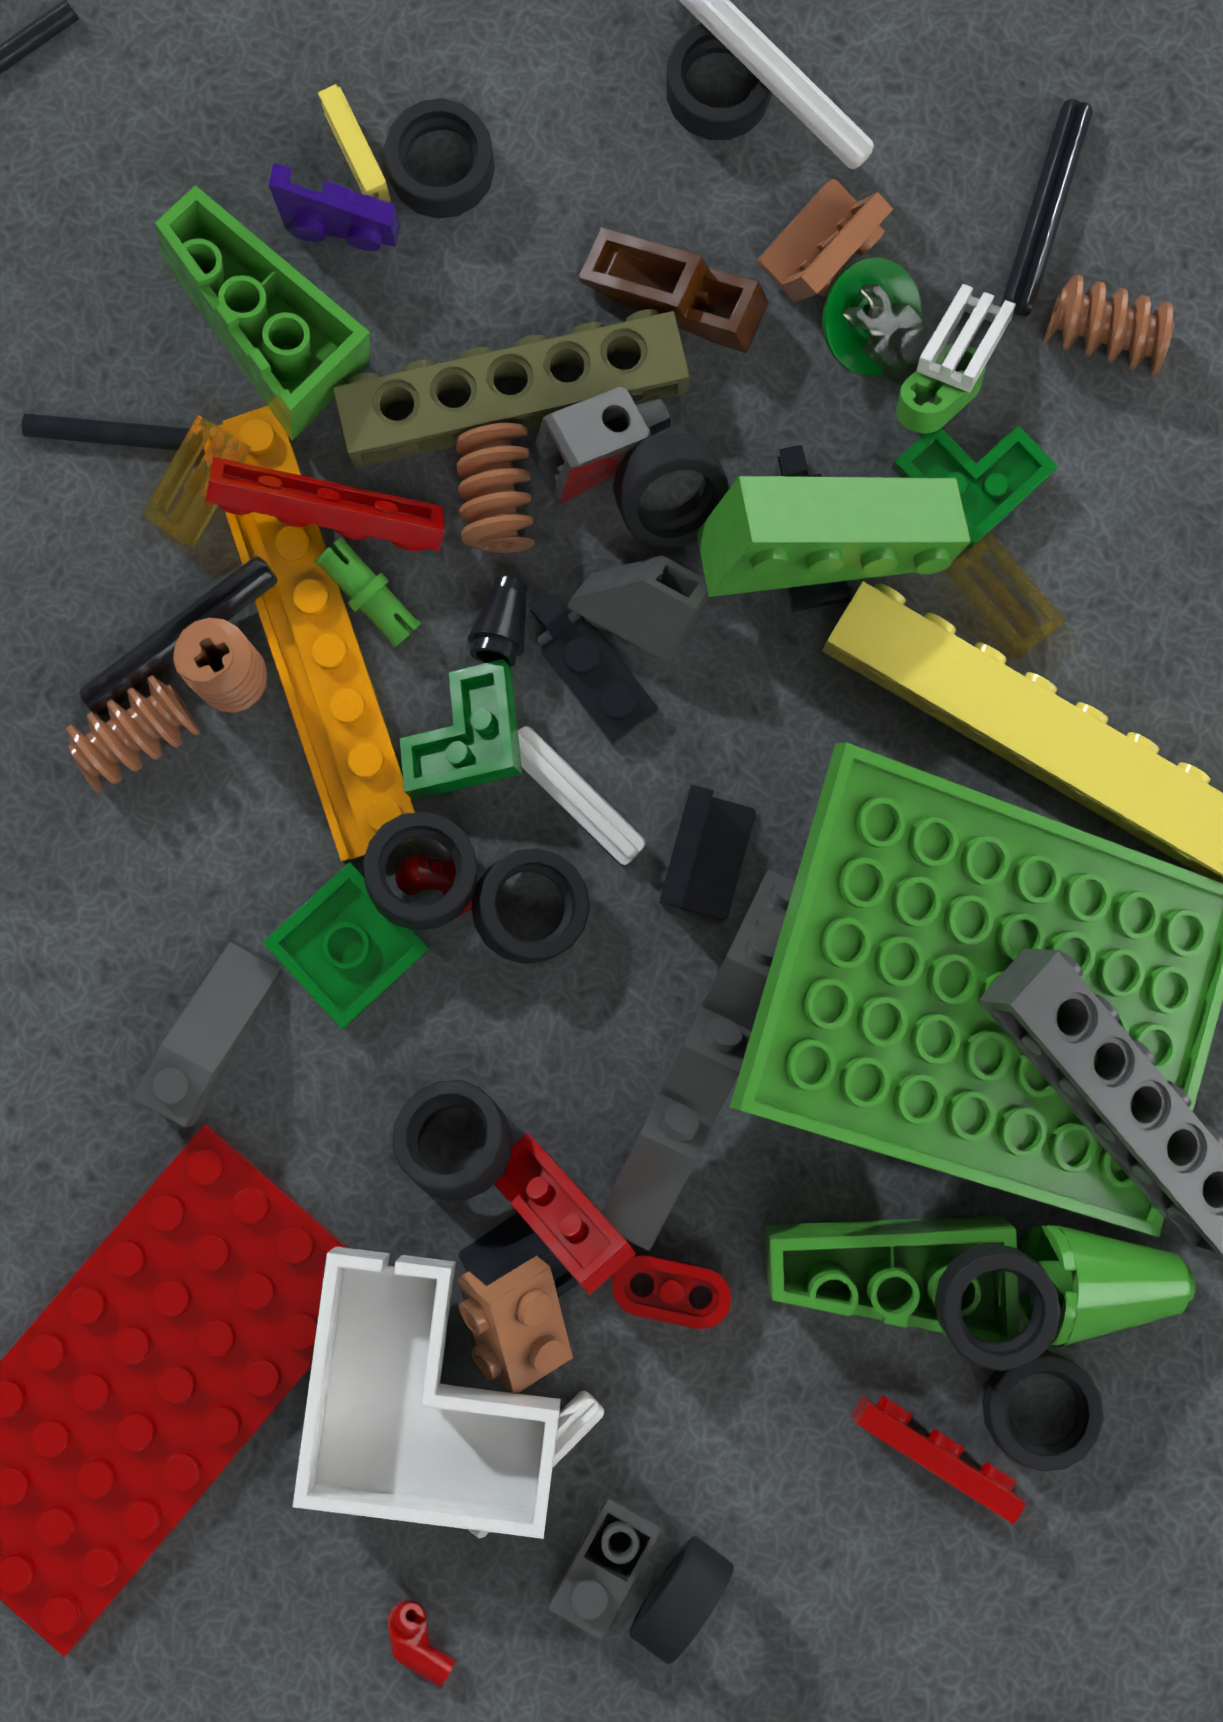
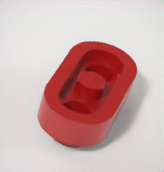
[612,1254,731,1329]

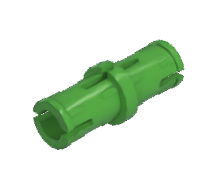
[314,536,421,648]

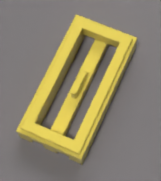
[318,84,391,202]

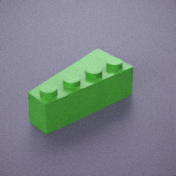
[155,185,370,441]
[696,476,971,597]
[764,1215,1020,1343]

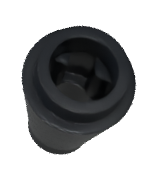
[468,576,528,667]

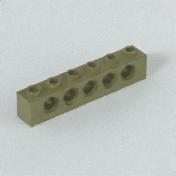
[333,309,690,469]

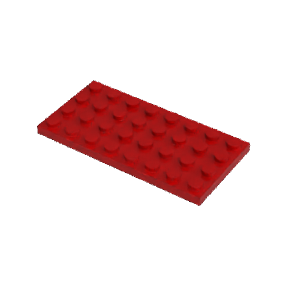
[0,1124,350,1657]

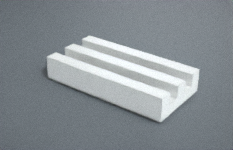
[916,284,1016,393]

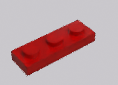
[494,1132,636,1295]
[851,1394,1027,1525]

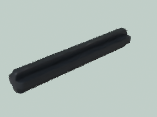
[1001,99,1093,316]
[79,556,278,715]

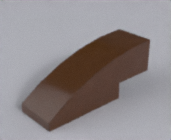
[578,227,769,353]

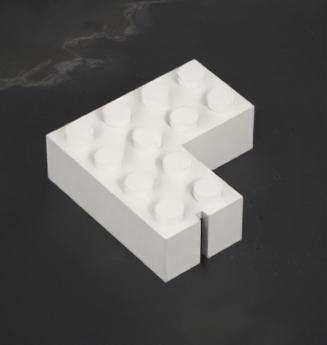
[293,1247,561,1539]

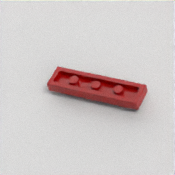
[205,457,444,552]

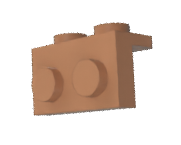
[758,179,893,303]
[458,1256,573,1394]

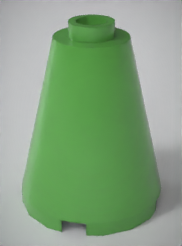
[1019,1224,1195,1348]

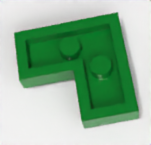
[892,426,1058,549]
[400,659,522,800]

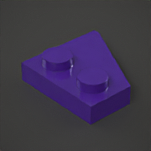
[268,163,400,251]

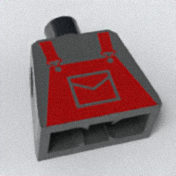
[531,387,671,506]

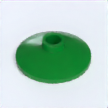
[822,258,922,376]

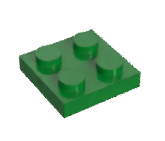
[262,862,431,1030]

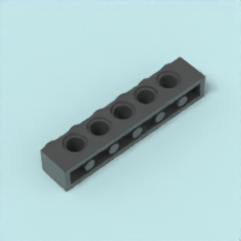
[978,948,1223,1262]

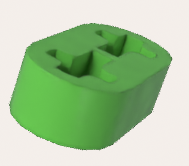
[896,344,986,434]

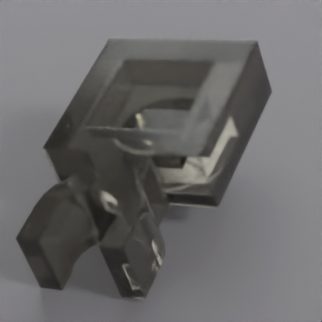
[843,284,934,386]

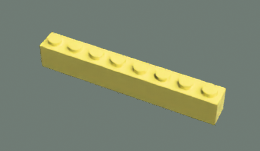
[822,581,1223,883]

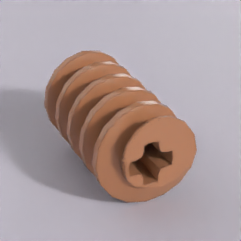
[1044,274,1174,377]
[455,423,535,553]
[173,618,268,713]
[66,675,201,794]

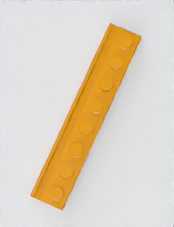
[198,406,416,863]

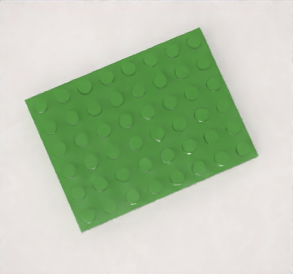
[729,742,1223,1237]

